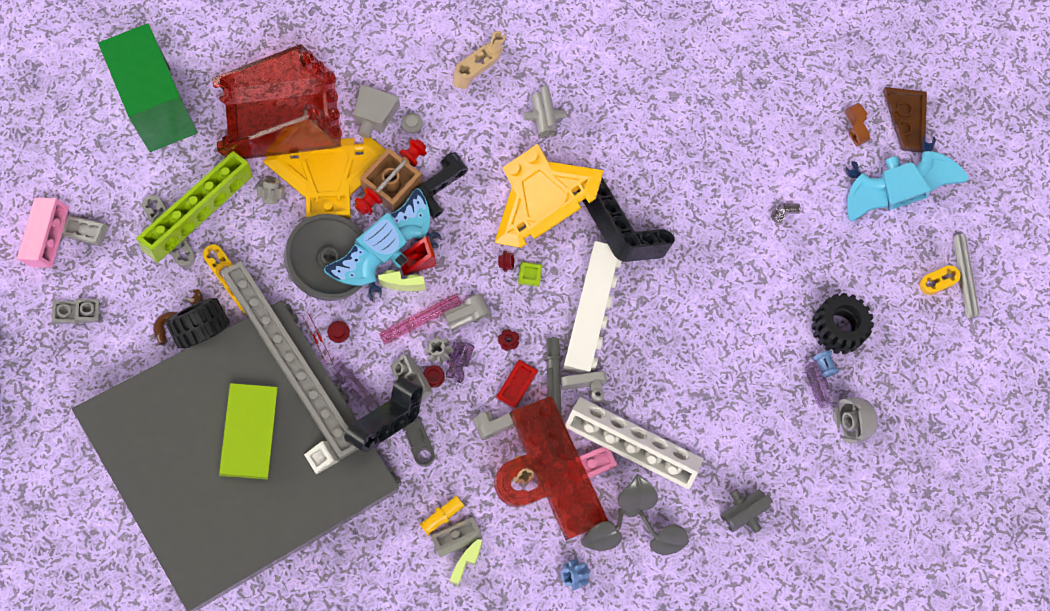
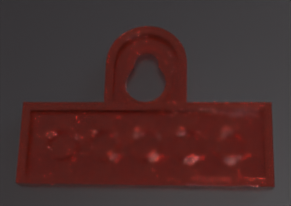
[494,396,608,541]

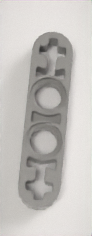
[142,195,195,268]

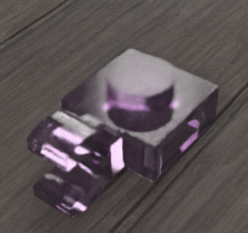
[446,342,475,383]

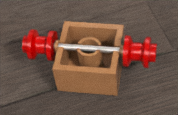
[354,139,427,215]

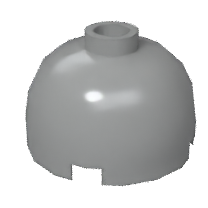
[833,397,878,444]

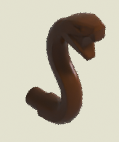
[153,289,203,345]

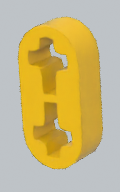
[919,265,961,295]

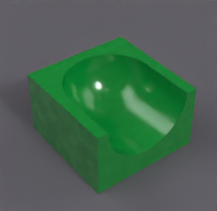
[98,23,198,152]

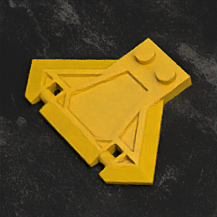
[263,137,386,218]
[494,144,604,248]

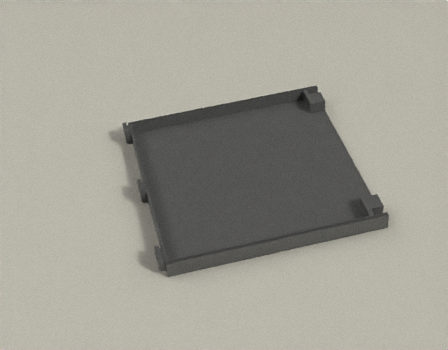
[71,300,402,611]

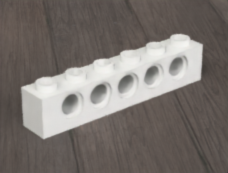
[565,397,703,489]

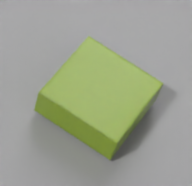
[518,262,543,287]

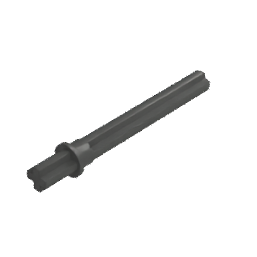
[544,337,563,458]

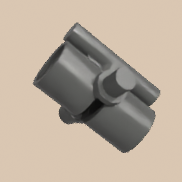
[720,489,773,533]

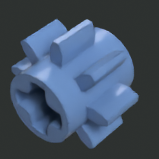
[561,558,590,590]

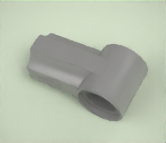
[444,294,492,331]

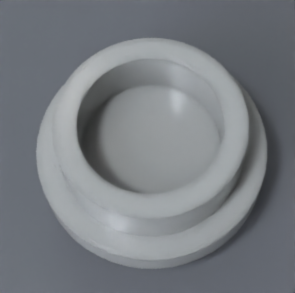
[401,113,423,133]

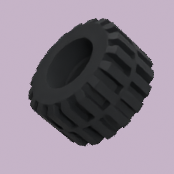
[811,293,874,354]
[165,298,230,349]

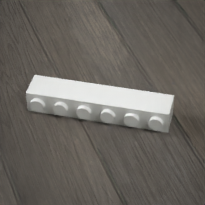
[563,241,622,374]

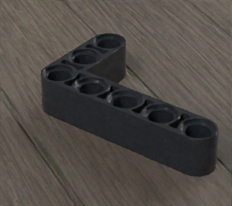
[577,167,675,262]

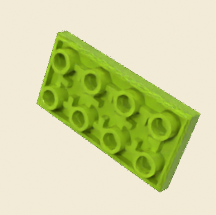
[219,383,277,480]

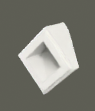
[304,441,339,474]

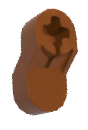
[845,103,870,146]

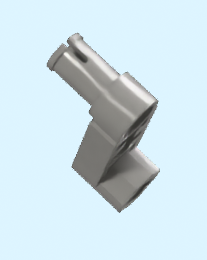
[472,403,548,441]

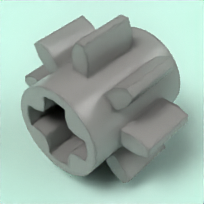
[257,178,285,204]
[424,336,454,365]

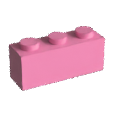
[17,198,69,268]

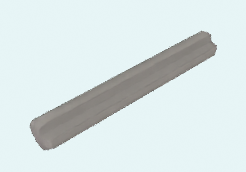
[953,234,980,318]

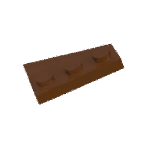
[883,87,927,153]

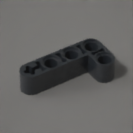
[344,376,423,452]

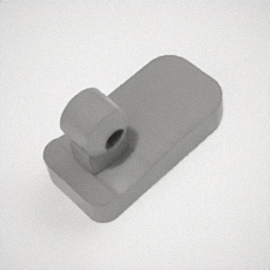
[561,371,607,403]

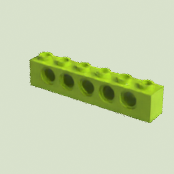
[136,151,253,263]

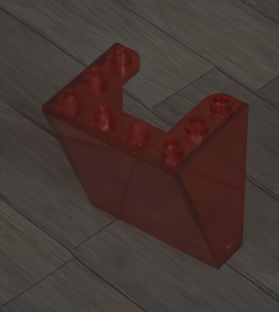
[212,44,342,159]

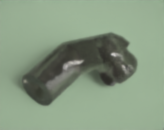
[771,203,800,223]

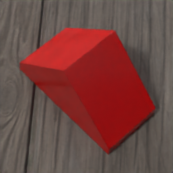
[401,236,436,276]

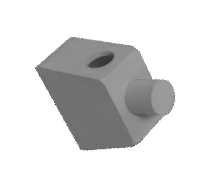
[354,84,400,138]

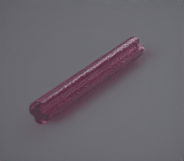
[380,294,461,344]

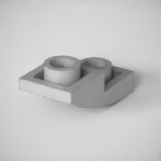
[52,298,99,324]
[390,353,433,402]

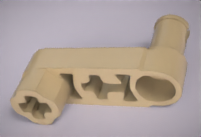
[452,31,505,89]

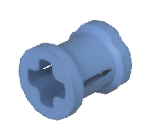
[813,351,840,379]

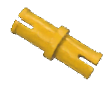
[419,495,465,536]

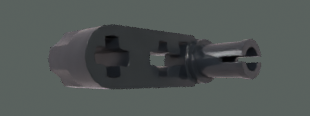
[417,152,468,219]

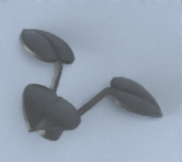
[581,474,689,555]

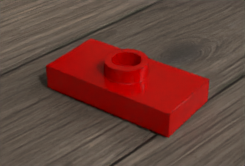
[496,360,538,410]

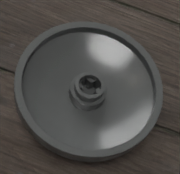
[284,214,364,301]

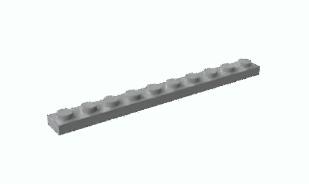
[221,261,358,461]

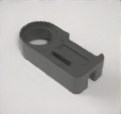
[403,420,435,467]

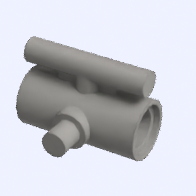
[523,86,566,138]

